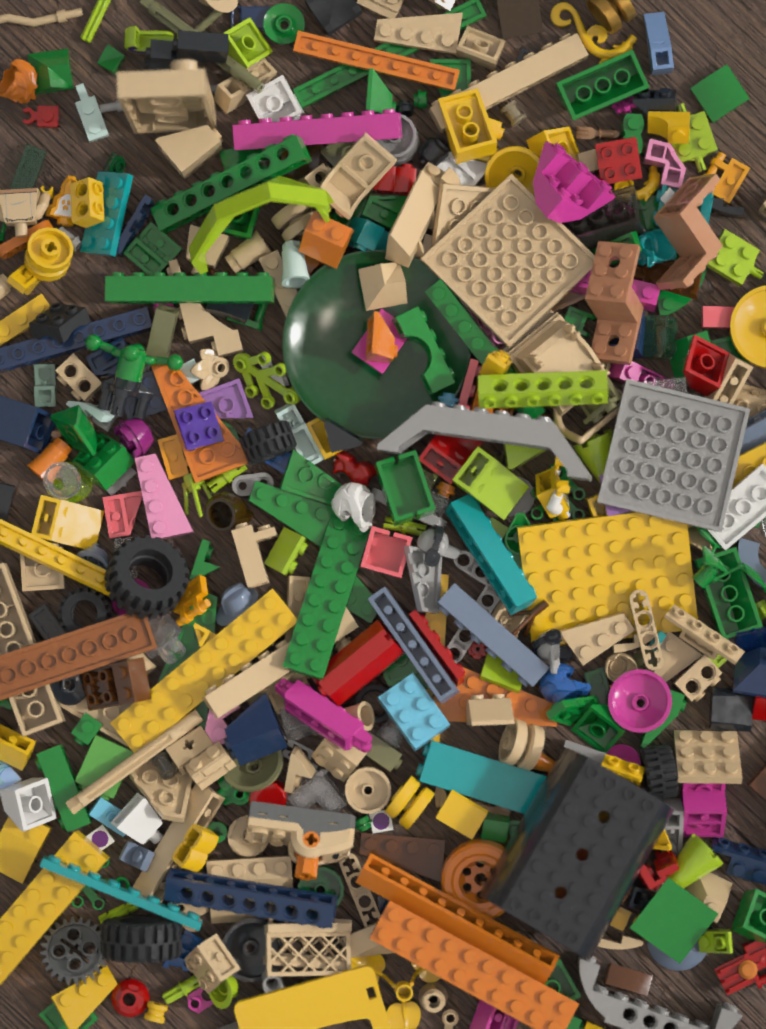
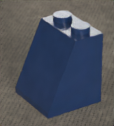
[0,396,55,454]
[224,694,287,766]

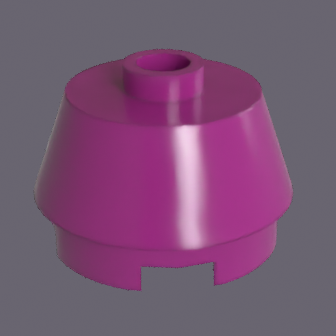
[114,418,154,459]

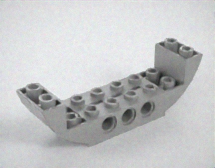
[577,955,742,1029]

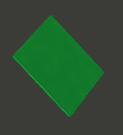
[630,878,718,964]

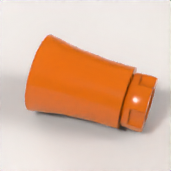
[26,437,72,484]

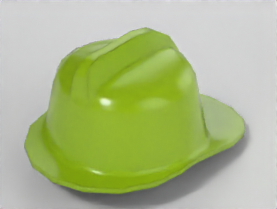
[209,976,238,1009]

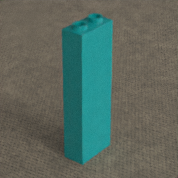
[416,740,546,814]

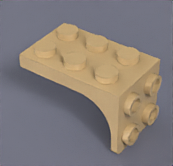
[319,132,397,219]

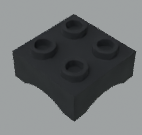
[304,0,362,37]
[29,303,91,343]

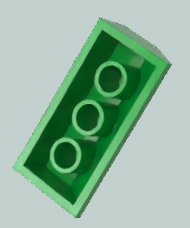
[555,49,650,121]
[693,547,763,639]

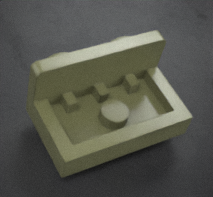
[580,377,622,425]

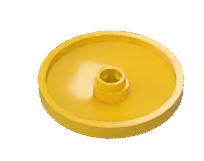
[730,285,766,369]

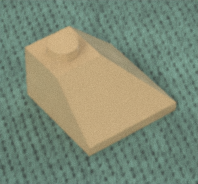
[684,873,733,923]

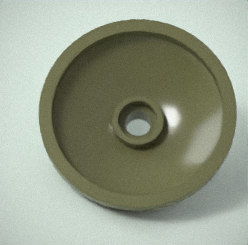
[223,748,283,792]

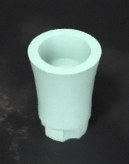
[281,240,310,289]

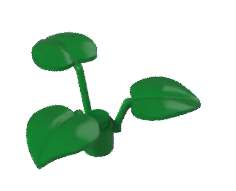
[692,526,766,594]

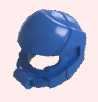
[539,663,591,703]

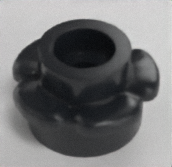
[396,100,415,117]

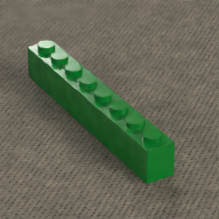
[105,272,275,304]

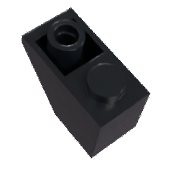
[633,88,677,115]

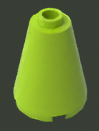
[573,429,613,483]
[667,833,724,889]

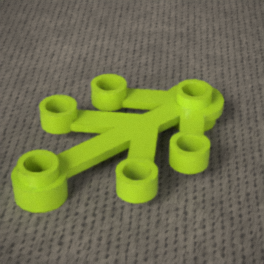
[233,351,301,409]

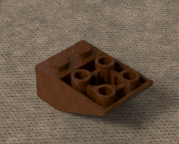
[81,657,152,711]

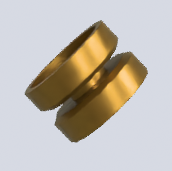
[585,0,637,35]

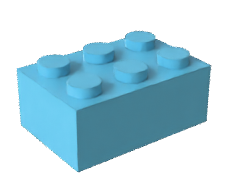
[378,673,450,752]

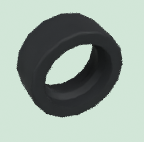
[354,684,389,724]

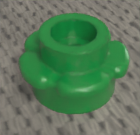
[414,89,428,110]
[355,814,373,832]

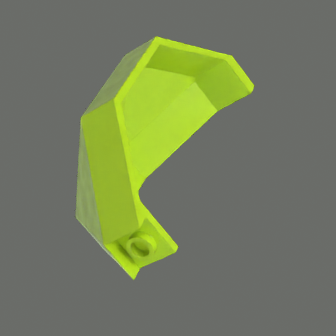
[189,176,334,275]

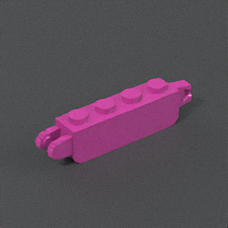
[275,678,372,753]

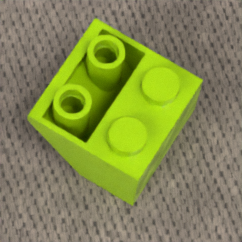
[264,527,308,576]

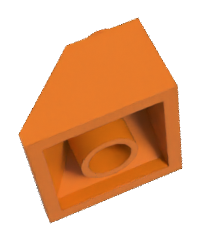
[365,311,398,363]

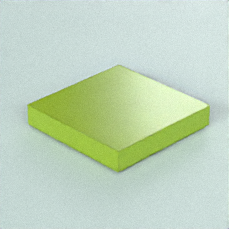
[479,653,522,693]

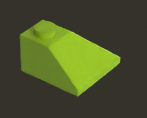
[223,17,273,69]

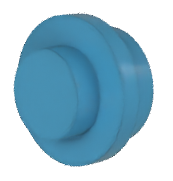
[438,393,459,407]

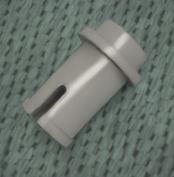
[59,227,82,251]

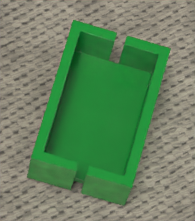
[374,450,436,526]

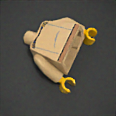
[0,186,54,237]

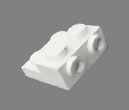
[246,75,304,122]

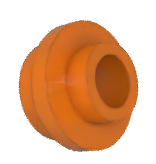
[435,481,455,499]

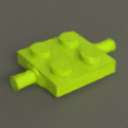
[671,103,718,173]
[706,229,764,287]

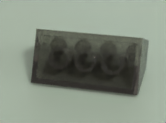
[562,185,647,249]

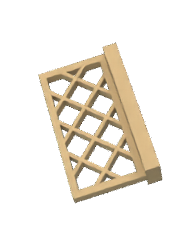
[263,918,352,971]
[264,923,352,977]

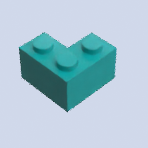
[348,216,389,252]

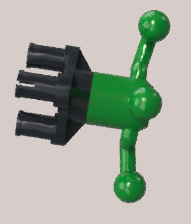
[85,334,183,419]

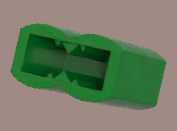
[621,113,644,155]

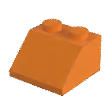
[299,211,354,269]

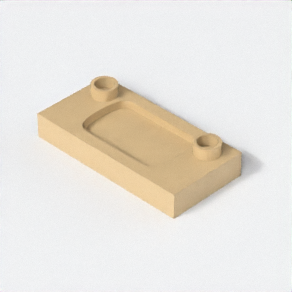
[117,60,217,134]

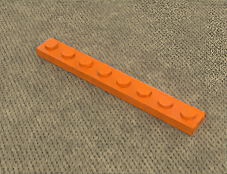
[293,31,460,91]

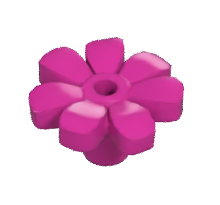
[612,95,637,116]

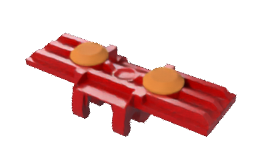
[714,941,766,996]

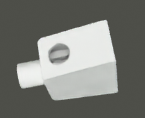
[110,793,163,844]

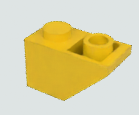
[479,350,513,375]

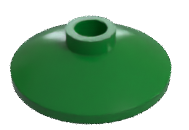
[263,3,305,45]

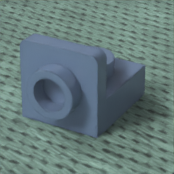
[119,840,155,872]

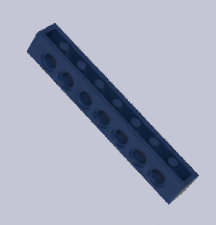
[0,307,153,373]
[164,868,338,929]

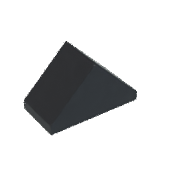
[324,417,363,453]
[624,884,657,911]

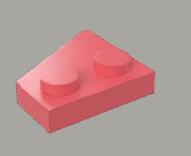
[102,491,143,539]

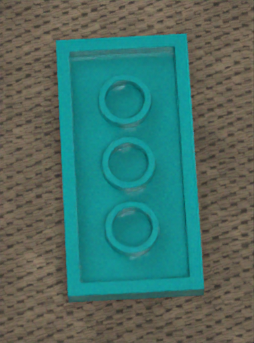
[80,171,133,257]

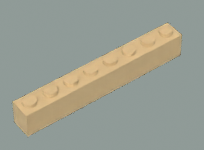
[429,33,589,134]
[202,607,359,719]

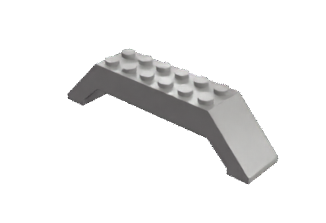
[377,402,592,482]

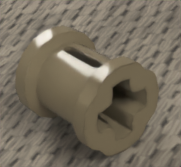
[500,100,527,128]

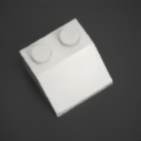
[0,777,56,831]

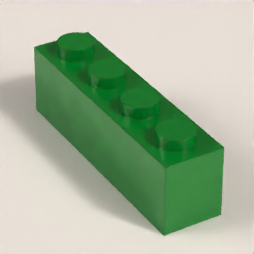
[35,744,93,833]

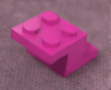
[680,783,727,837]

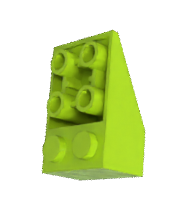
[453,446,529,520]

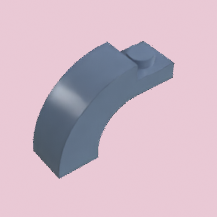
[736,538,766,589]

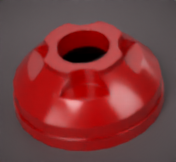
[111,978,150,1017]

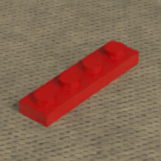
[408,610,465,686]

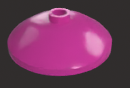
[608,669,672,733]

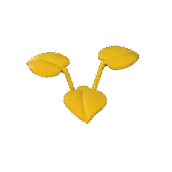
[351,955,440,1029]

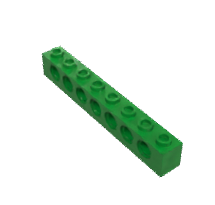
[150,134,312,234]

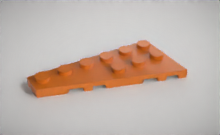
[151,365,248,484]

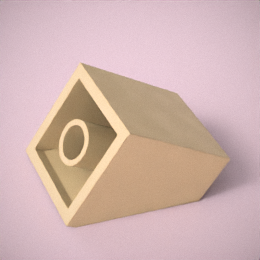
[155,125,223,180]

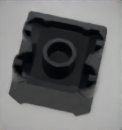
[709,687,753,732]

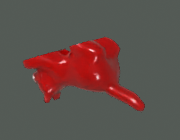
[332,450,376,487]

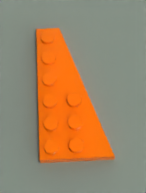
[432,667,558,727]

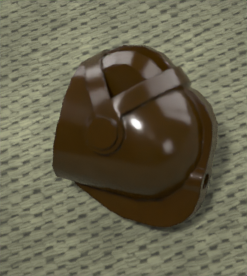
[205,492,254,531]

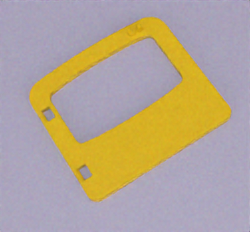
[234,965,391,1029]

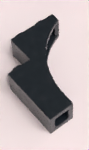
[143,30,228,71]

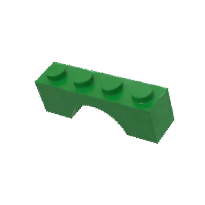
[392,306,455,395]

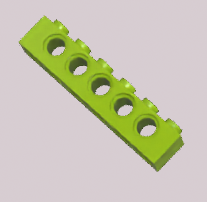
[478,370,608,409]

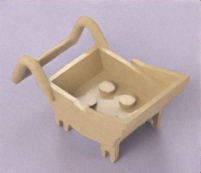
[502,310,622,444]

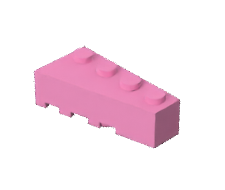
[135,454,195,540]

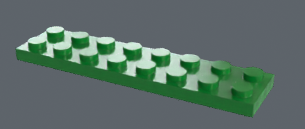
[282,512,371,681]

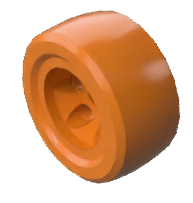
[441,838,506,919]

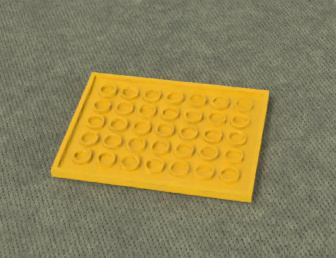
[517,511,698,646]

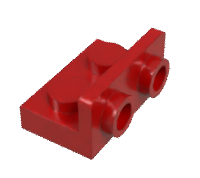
[637,864,667,891]

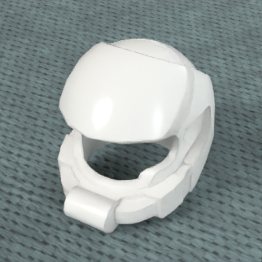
[331,482,375,532]

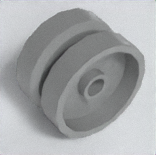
[375,114,420,165]

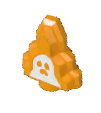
[45,175,77,227]

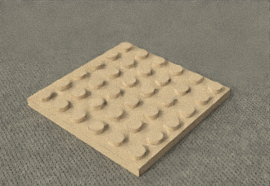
[421,174,595,348]

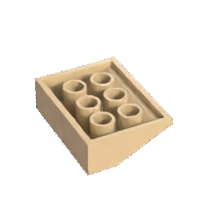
[206,855,295,924]

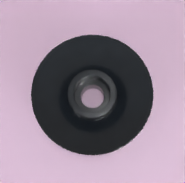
[50,674,85,706]

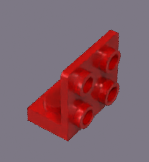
[595,137,642,184]

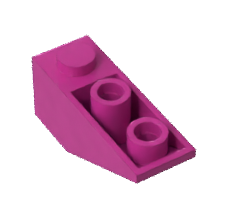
[607,361,676,390]

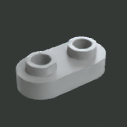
[232,473,274,497]

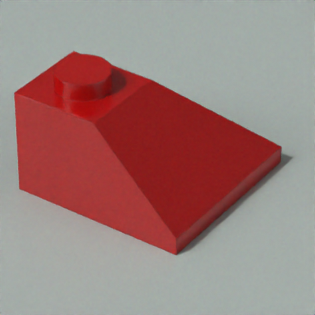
[683,335,730,396]

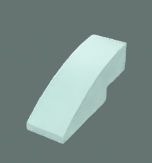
[274,404,324,465]

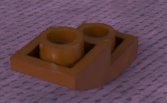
[604,963,653,996]

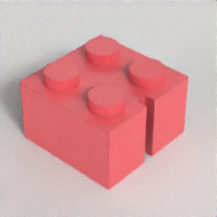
[361,526,413,579]

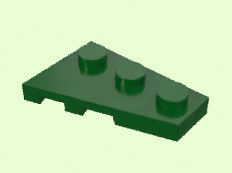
[279,449,342,505]

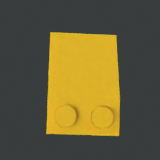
[438,88,497,164]
[0,816,53,884]

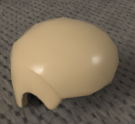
[604,652,638,682]

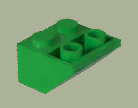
[72,432,135,491]

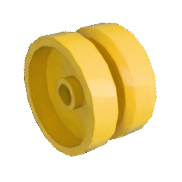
[24,227,73,282]
[384,775,435,830]

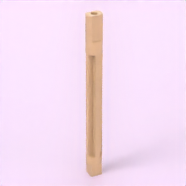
[66,709,203,814]

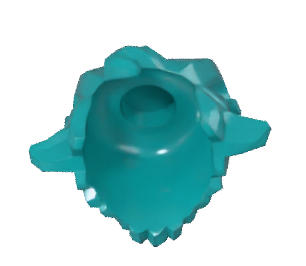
[637,228,677,267]

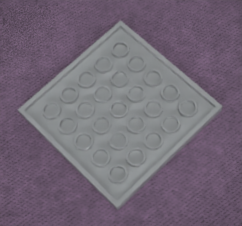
[597,379,750,533]

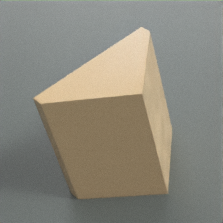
[456,26,506,71]

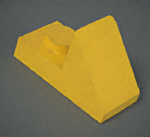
[7,264,41,295]

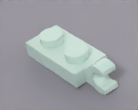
[75,83,109,142]

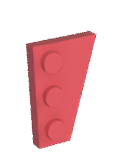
[458,357,482,410]

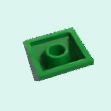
[222,205,261,240]
[50,405,98,456]

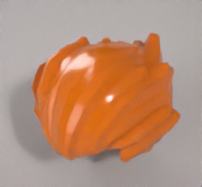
[0,59,38,104]

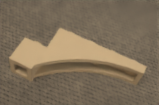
[166,259,244,357]

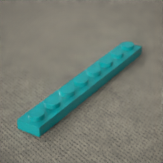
[40,855,202,931]

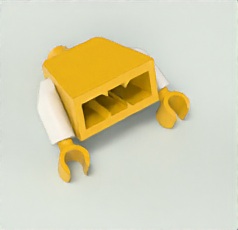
[535,456,570,521]

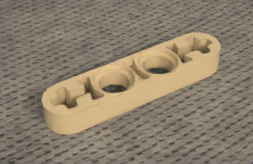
[629,589,663,670]
[339,853,381,927]

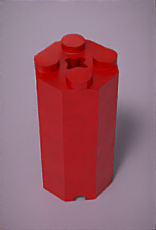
[311,620,405,706]

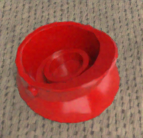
[249,779,287,806]

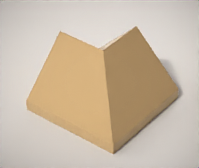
[358,262,407,311]

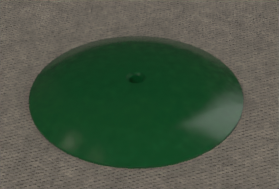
[282,249,471,439]

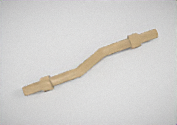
[0,8,83,27]

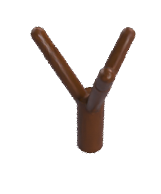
[508,600,549,637]

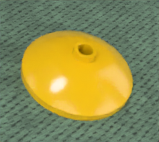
[485,146,540,196]

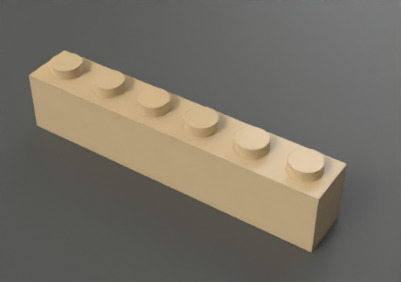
[133,784,225,903]

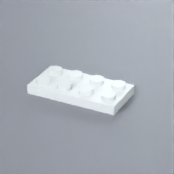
[708,463,766,550]

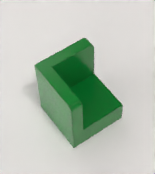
[481,813,510,843]

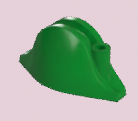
[505,513,531,567]

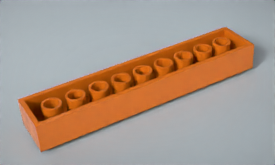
[368,901,579,1029]

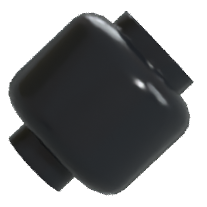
[418,137,449,166]

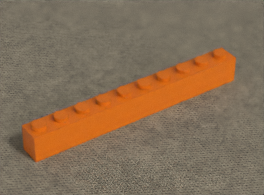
[356,853,560,984]

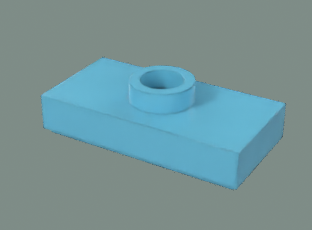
[88,797,125,837]

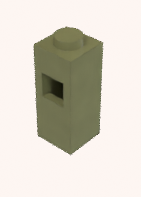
[146,304,180,357]
[366,731,403,772]

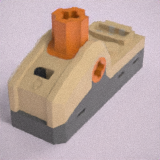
[245,801,356,881]

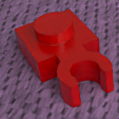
[23,106,59,128]
[654,850,679,878]

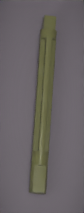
[140,0,265,94]

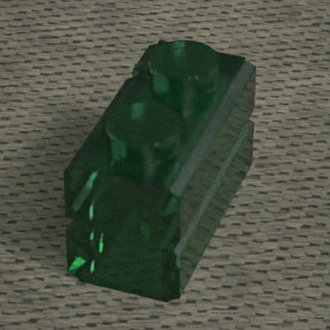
[643,315,678,360]

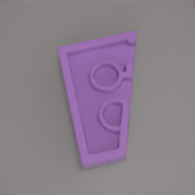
[199,379,254,419]

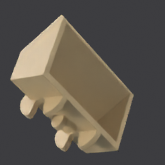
[385,170,439,268]

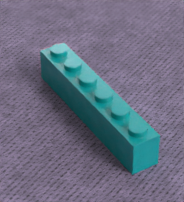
[445,494,537,615]

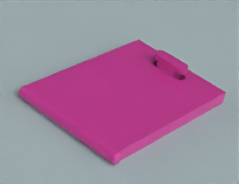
[351,308,407,374]

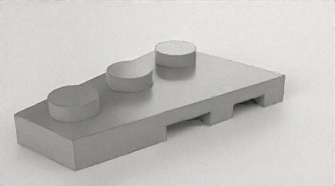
[404,546,442,614]

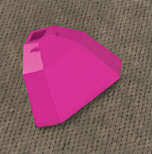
[533,141,616,223]

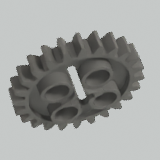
[40,916,106,986]

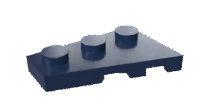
[116,194,156,258]

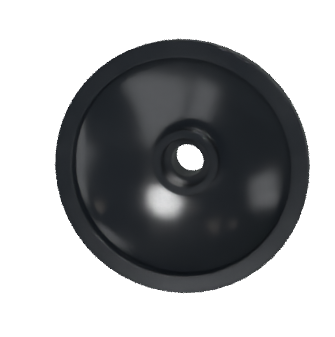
[222,918,284,982]

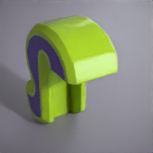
[124,26,174,54]

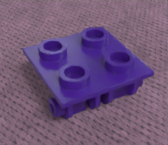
[174,401,224,452]

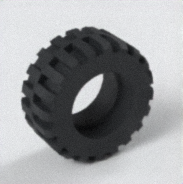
[104,535,189,619]
[101,915,182,963]

